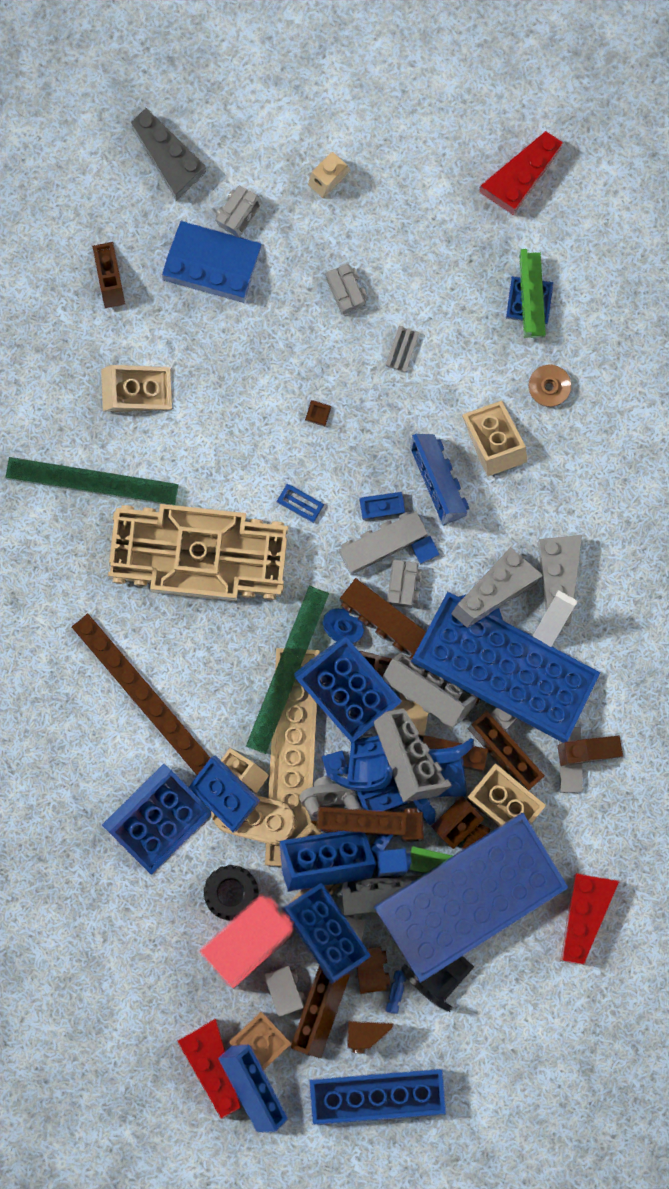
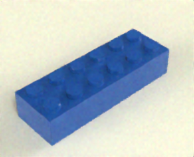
[309,1069,446,1125]

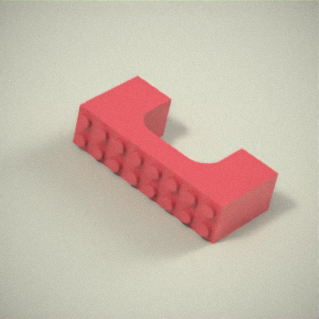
[200,895,293,989]

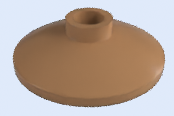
[528,364,571,407]

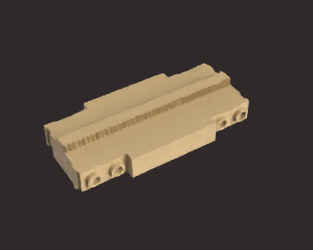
[108,504,288,601]

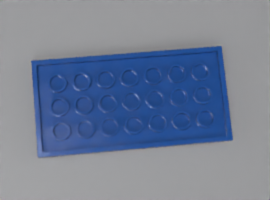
[411,592,600,743]
[374,813,568,982]

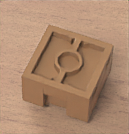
[229,1012,291,1071]

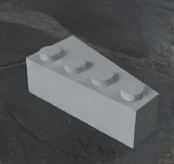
[537,535,582,626]
[451,547,543,628]
[382,653,478,727]
[374,709,452,802]

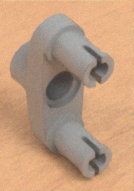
[299,776,363,821]

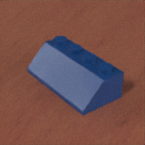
[279,831,376,892]

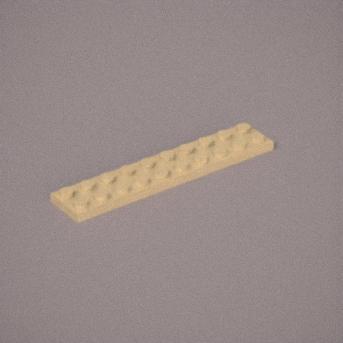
[265,648,320,866]

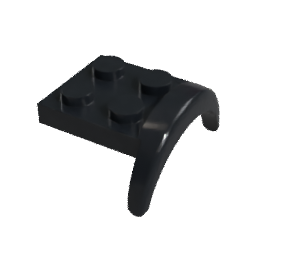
[401,956,475,1012]

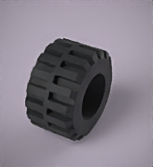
[203,865,259,921]

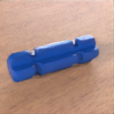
[385,970,406,1014]

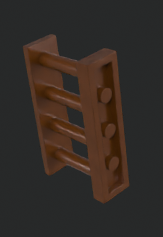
[311,807,406,836]

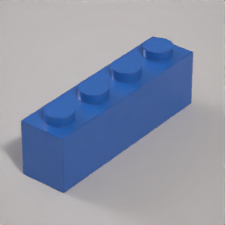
[376,849,411,878]
[218,1044,288,1133]

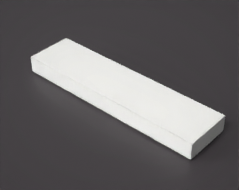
[533,590,578,647]

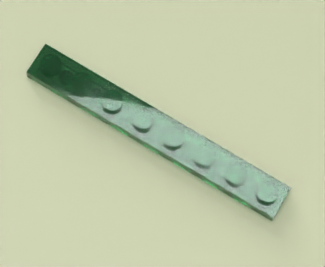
[5,457,179,506]
[246,585,329,755]

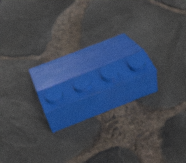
[162,221,262,303]
[410,434,469,525]
[294,636,402,743]
[102,763,211,875]
[281,883,371,984]

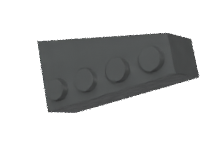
[131,108,206,201]
[342,875,422,915]

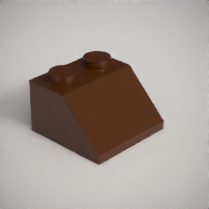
[347,1021,393,1053]

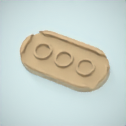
[211,795,296,845]

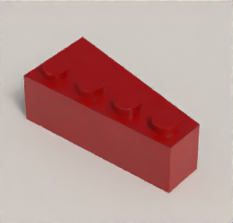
[479,131,563,216]
[560,873,619,965]
[177,1019,241,1119]

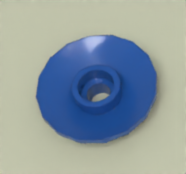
[322,608,364,644]

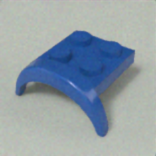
[330,736,393,791]
[428,738,474,797]
[339,767,408,812]

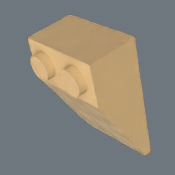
[101,365,172,412]
[462,400,527,477]

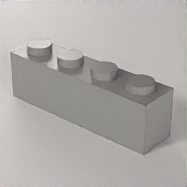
[339,511,428,575]

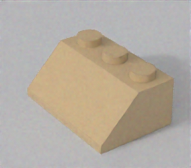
[467,763,546,827]

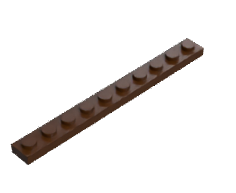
[72,613,210,775]

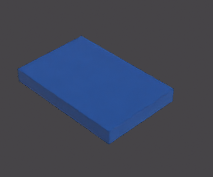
[189,755,260,833]

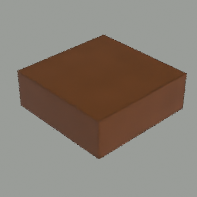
[305,400,332,427]

